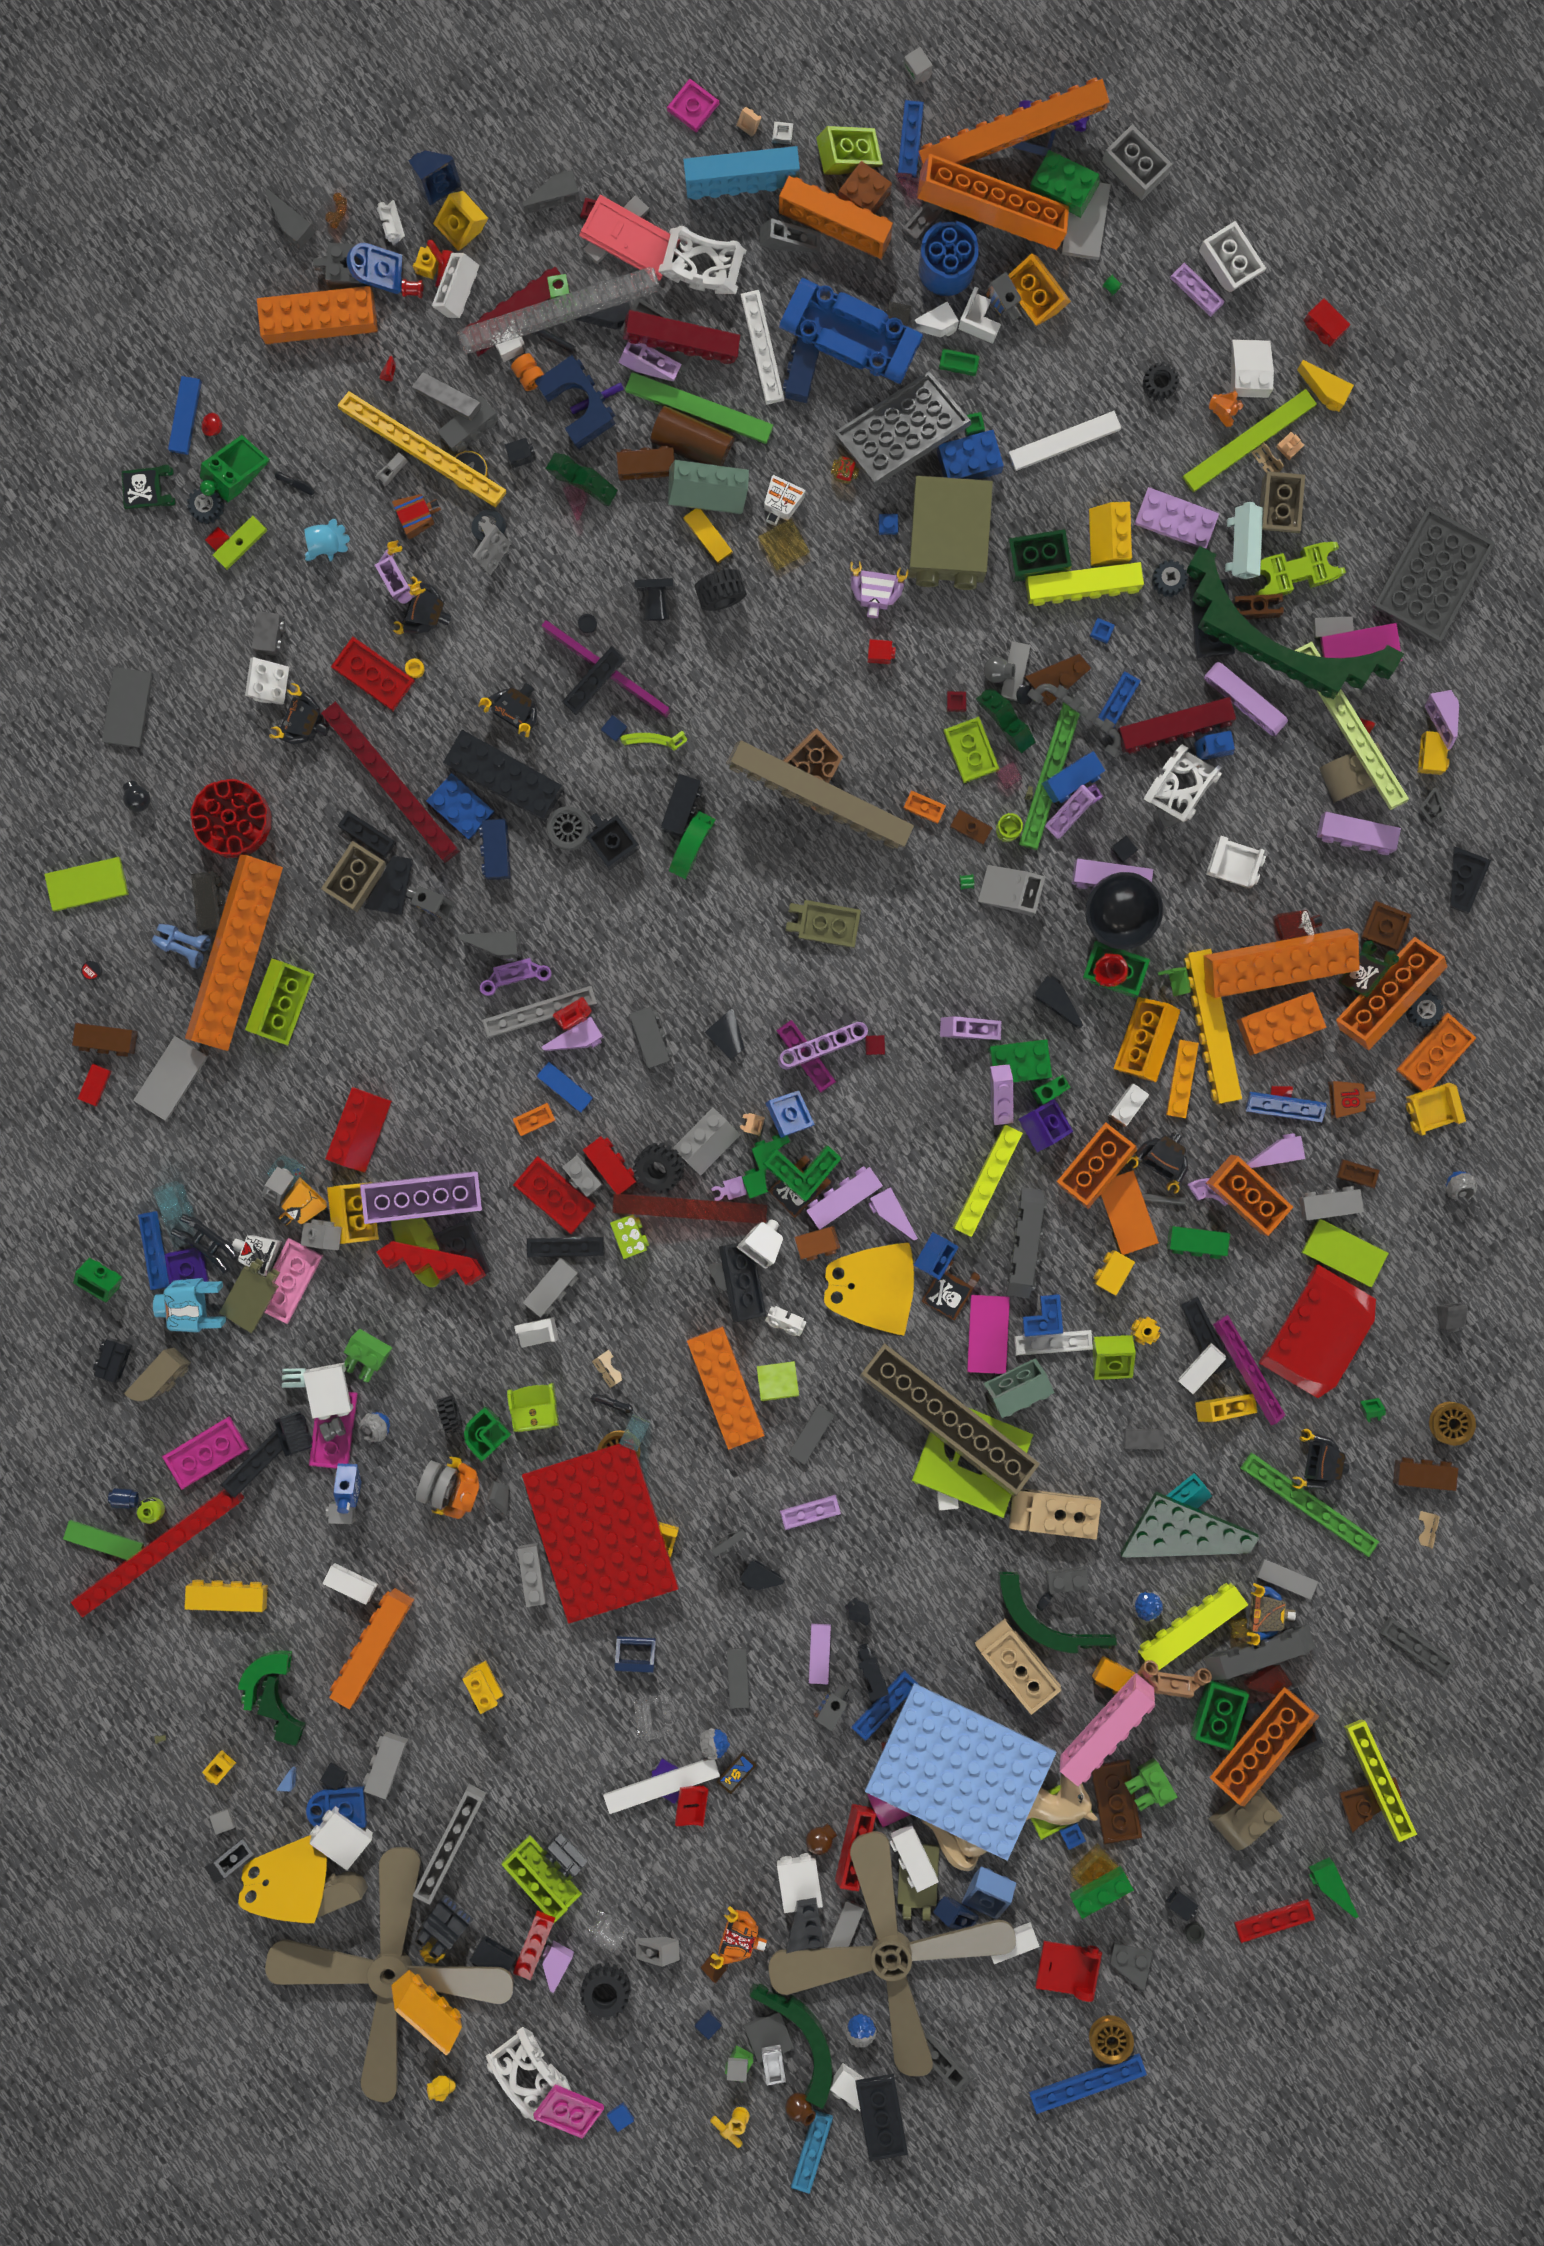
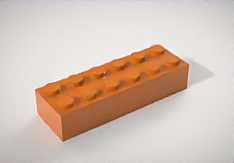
[779,176,893,260]
[257,286,378,344]
[1336,937,1447,1051]
[687,1326,765,1450]
[329,1588,415,1710]
[1209,1687,1319,1807]

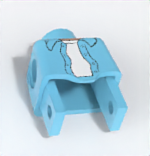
[153,1278,226,1332]

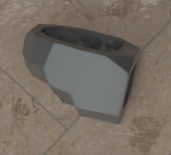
[708,1263,727,1293]

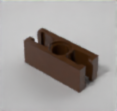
[1231,594,1284,619]

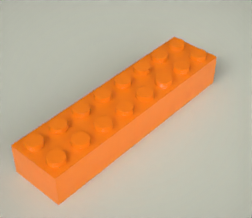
[917,153,1069,250]
[1203,928,1360,998]

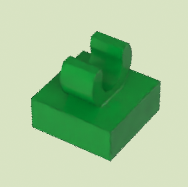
[1360,1398,1386,1422]

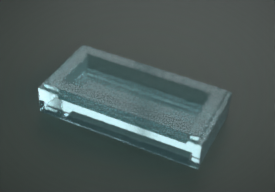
[619,1415,650,1451]

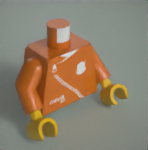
[431,1457,479,1519]

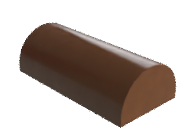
[650,406,735,466]

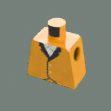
[279,1177,327,1225]

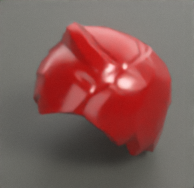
[1093,954,1128,987]

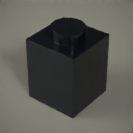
[504,438,535,468]
[1165,1886,1199,1921]

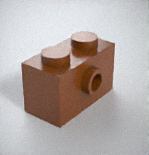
[794,1226,840,1261]

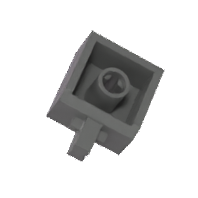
[313,243,368,290]

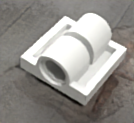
[245,657,289,705]

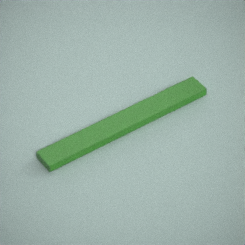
[625,372,773,444]
[1019,702,1080,851]
[1240,1453,1380,1557]

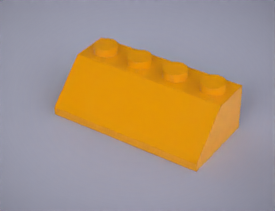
[1113,997,1181,1082]
[391,1970,462,2055]

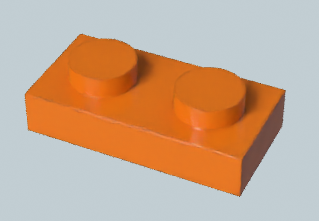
[903,790,946,824]
[513,1103,556,1137]

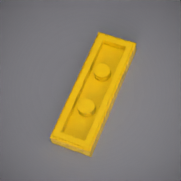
[683,508,733,564]

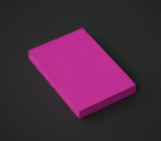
[533,2084,604,2139]

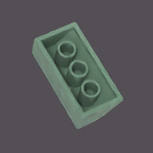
[668,460,749,514]

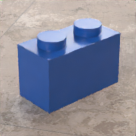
[914,1232,959,1280]

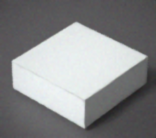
[772,121,793,145]

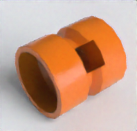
[511,353,544,391]

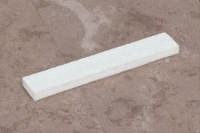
[741,290,784,405]
[1008,411,1121,471]
[603,1758,720,1814]

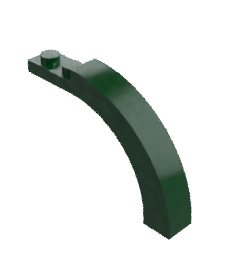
[998,1572,1117,1653]
[750,1983,832,2109]

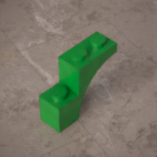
[742,1134,790,1199]

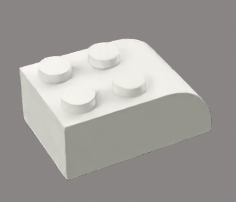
[1199,221,1266,292]

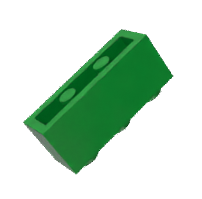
[1167,1226,1230,1259]
[1069,1866,1134,1919]

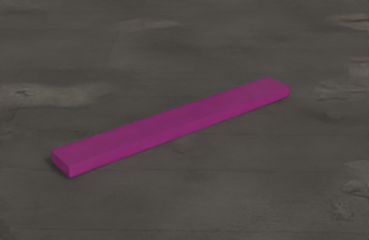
[541,620,670,718]

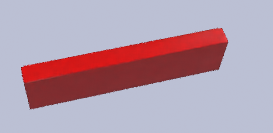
[1234,1899,1315,1943]

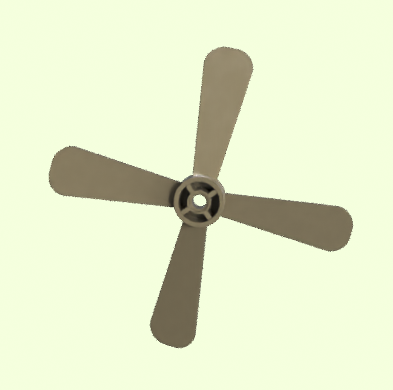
[769,1831,1016,2076]
[265,1847,514,2102]

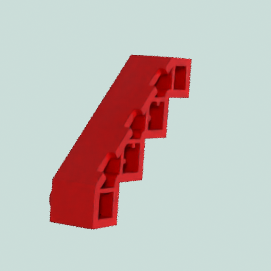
[377,1241,486,1286]

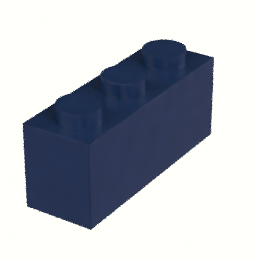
[782,337,819,403]
[479,819,511,880]

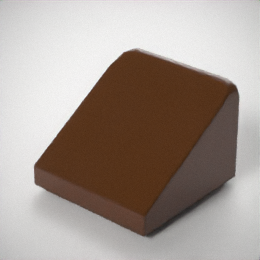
[701,1952,728,1984]

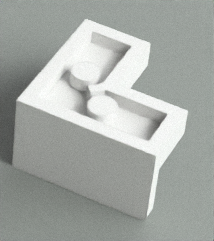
[958,287,1001,344]
[514,1317,559,1348]

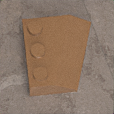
[782,728,843,810]

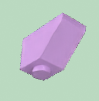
[542,1941,574,1993]

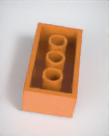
[1236,992,1327,1056]
[1057,1122,1137,1209]
[1206,1155,1293,1236]

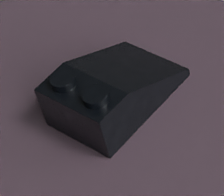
[1262,1687,1326,1760]

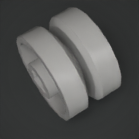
[416,1460,457,1510]

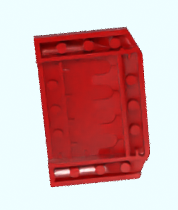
[1259,1264,1376,1398]

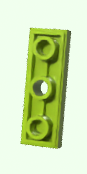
[213,516,268,570]

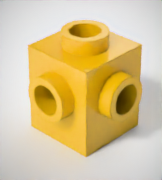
[1131,1316,1160,1345]

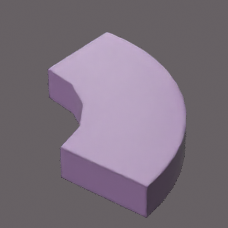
[1187,1178,1228,1206]

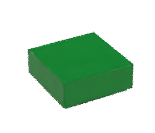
[965,412,985,436]

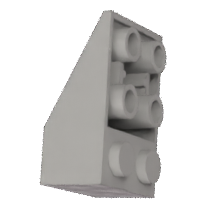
[978,865,1045,917]

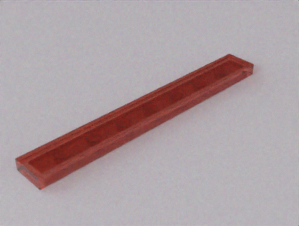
[612,1194,767,1224]

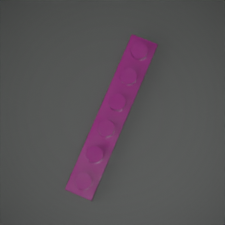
[1213,1315,1285,1425]

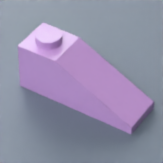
[618,342,682,381]
[1425,690,1459,749]
[940,1016,1001,1040]
[542,1017,604,1051]
[1246,1133,1305,1168]
[868,1187,918,1240]

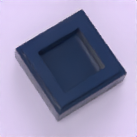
[601,715,628,742]
[695,2010,722,2040]

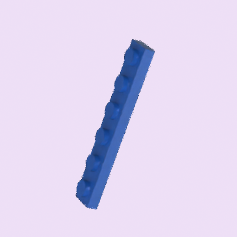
[1029,2053,1147,2114]

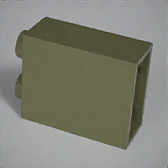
[908,476,993,590]

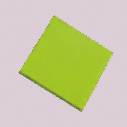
[757,1361,799,1401]

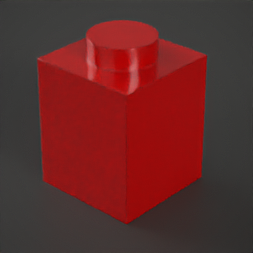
[867,639,896,664]

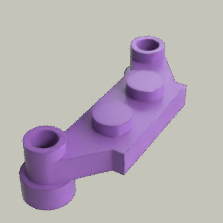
[480,958,552,996]

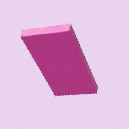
[1320,623,1402,662]
[967,1295,1010,1374]
[309,1392,358,1469]
[162,1416,249,1490]

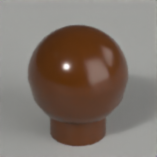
[806,1823,837,1855]
[785,2093,816,2126]

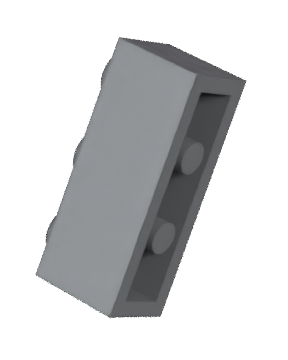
[1299,1186,1364,1220]
[523,1258,579,1317]
[517,1543,548,1607]
[363,1732,408,1799]

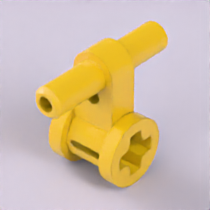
[710,2107,750,2148]

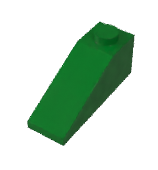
[1308,1857,1359,1918]

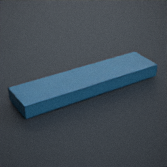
[791,2110,833,2194]

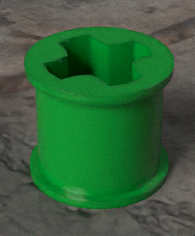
[1102,275,1123,296]
[959,874,974,890]

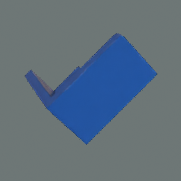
[1022,1294,1063,1336]

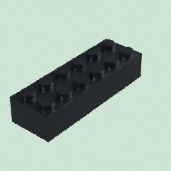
[443,730,564,822]

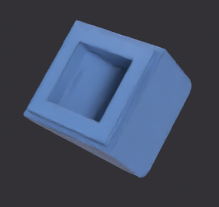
[277,1767,296,1791]

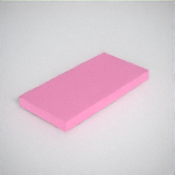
[265,1238,323,1324]

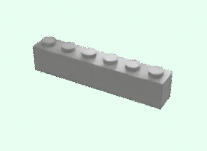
[413,1784,486,1905]

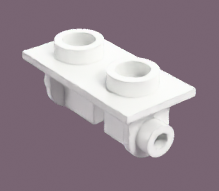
[377,200,405,246]
[765,1306,806,1336]

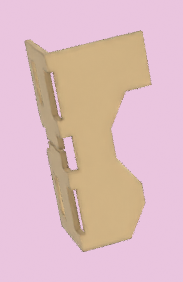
[1251,443,1284,472]
[592,1350,622,1388]
[1419,1511,1440,1549]

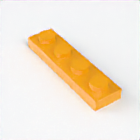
[1166,1040,1199,1118]

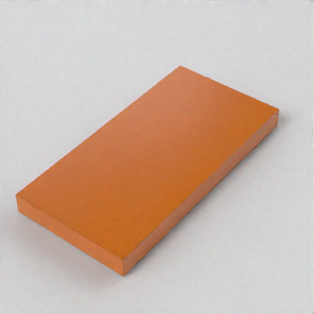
[1396,1013,1476,1092]
[1101,1170,1159,1255]

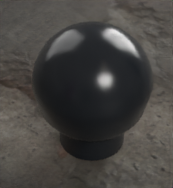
[123,781,151,812]

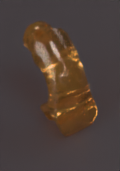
[325,192,347,228]

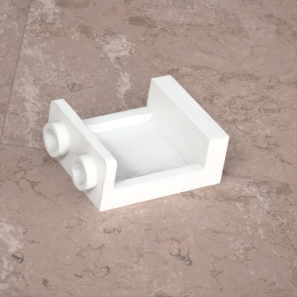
[1206,836,1266,889]
[303,1362,354,1420]
[310,1806,373,1870]
[777,1853,823,1913]

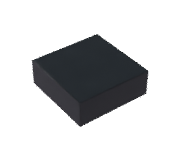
[1111,835,1138,863]
[320,1762,347,1790]

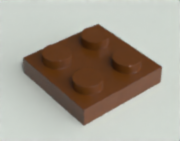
[1360,901,1411,951]

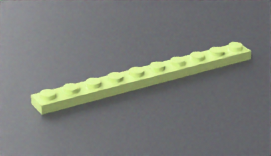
[1295,642,1409,810]

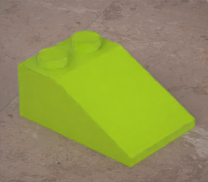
[816,126,883,175]

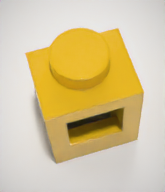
[413,246,438,280]
[202,1750,236,1785]

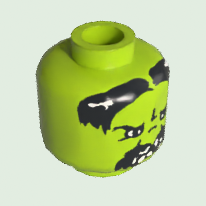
[137,1497,165,1524]

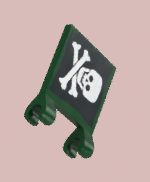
[121,465,176,509]
[1339,940,1400,998]

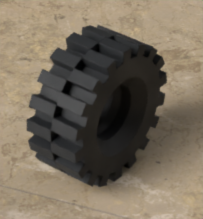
[633,1143,685,1194]

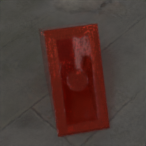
[1243,1664,1292,1695]

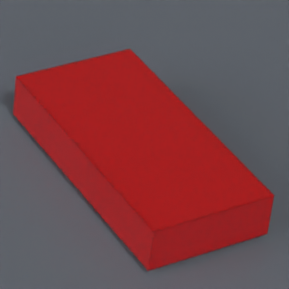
[77,1064,112,1106]

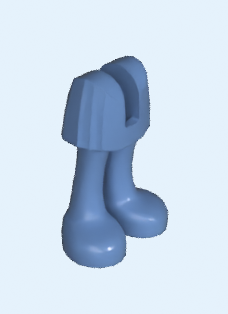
[151,924,211,969]

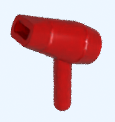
[427,240,453,288]

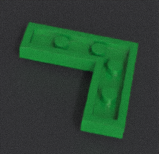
[762,1146,842,1202]

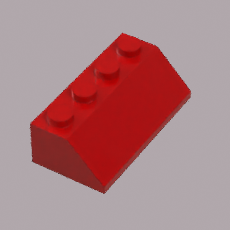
[325,1087,392,1173]

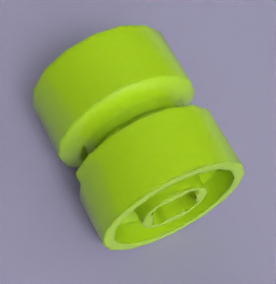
[996,813,1023,842]

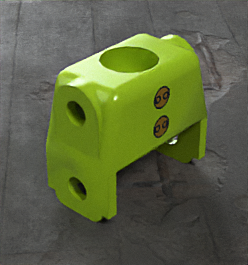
[507,1383,559,1432]

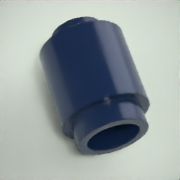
[108,1488,139,1509]

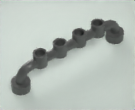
[1027,684,1121,759]

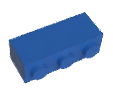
[1041,751,1105,803]

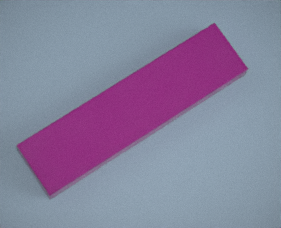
[776,1020,836,1093]

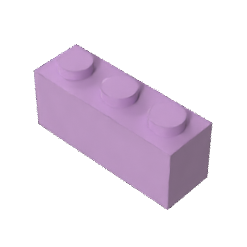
[990,1065,1013,1125]

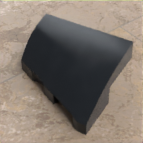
[705,1009,745,1061]

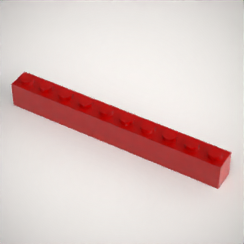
[70,1489,244,1618]

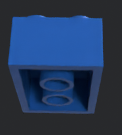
[937,430,1004,480]

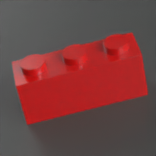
[583,1136,637,1196]

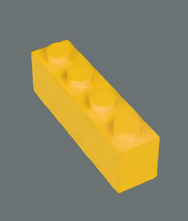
[185,1580,268,1612]

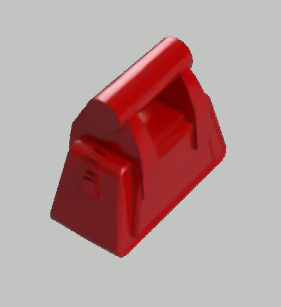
[553,997,592,1031]

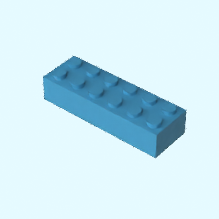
[683,146,800,200]

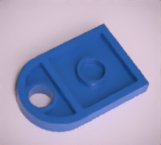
[347,243,402,294]
[306,1786,367,1828]

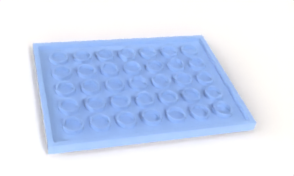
[865,1683,1056,1861]

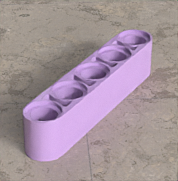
[1204,662,1288,736]
[778,1022,868,1069]

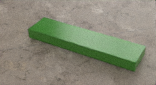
[63,1520,144,1560]

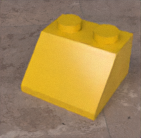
[433,191,488,251]

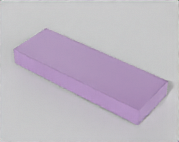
[1170,263,1225,317]
[1045,785,1097,839]
[780,1495,841,1530]
[809,1624,831,1684]

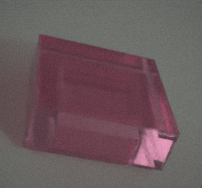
[996,762,1022,789]

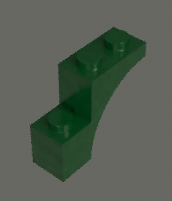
[545,453,618,506]
[976,687,1036,754]
[256,1673,306,1746]

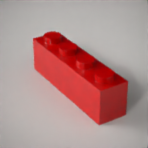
[835,1804,876,1892]

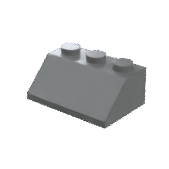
[673,1107,741,1176]

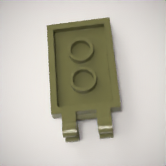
[785,900,861,948]
[219,1258,280,1333]
[897,1844,939,1921]

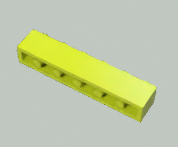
[1025,562,1144,606]
[953,1124,1023,1237]
[1138,1583,1248,1671]
[1344,1719,1417,1842]

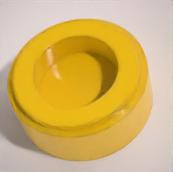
[405,658,425,679]

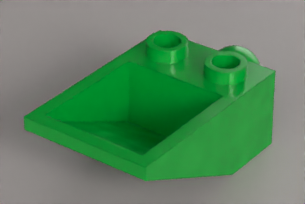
[200,435,270,502]

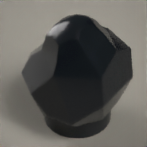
[845,1597,871,1625]
[1241,1701,1265,1725]

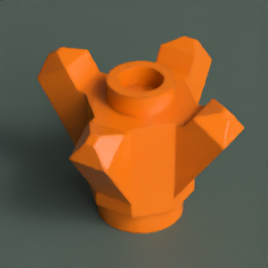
[1209,391,1244,427]

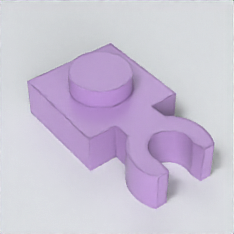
[711,1176,747,1201]

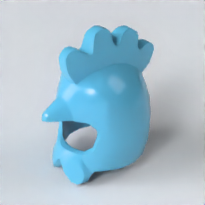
[304,519,350,562]

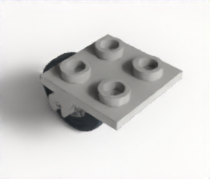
[471,509,511,575]

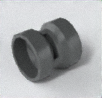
[320,1416,346,1442]

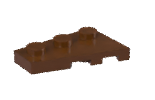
[1024,654,1091,706]
[1339,1777,1402,1833]

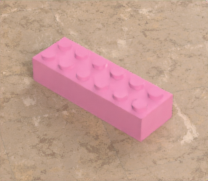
[1060,1673,1155,1786]

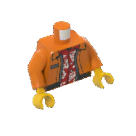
[710,1906,767,1969]

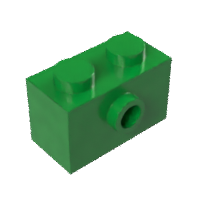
[73,1257,122,1303]

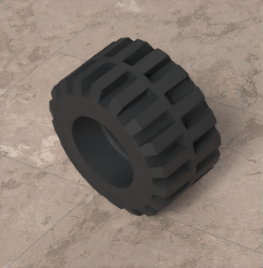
[694,569,747,611]
[580,1963,630,2020]

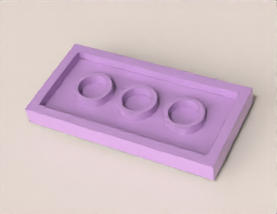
[1134,487,1219,549]

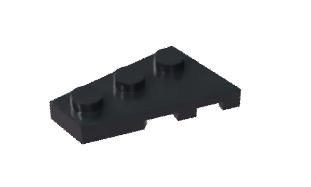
[1450,847,1491,914]
[364,855,413,916]
[433,1219,492,1274]
[786,1898,825,1954]

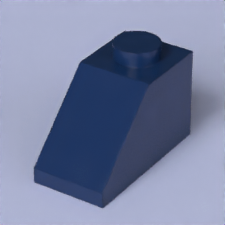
[934,1896,980,1930]

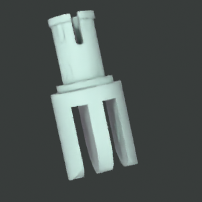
[282,1368,306,1388]

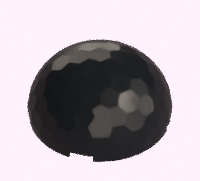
[1085,872,1163,949]

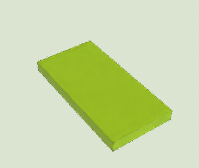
[44,857,129,912]
[1301,1219,1389,1287]

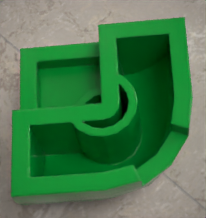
[464,1407,512,1462]

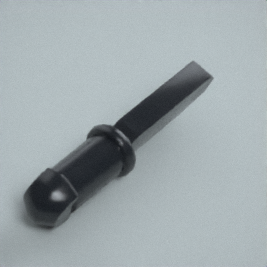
[275,471,315,495]
[590,1394,633,1413]

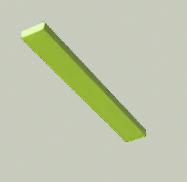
[1182,389,1317,493]

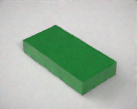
[939,349,980,376]

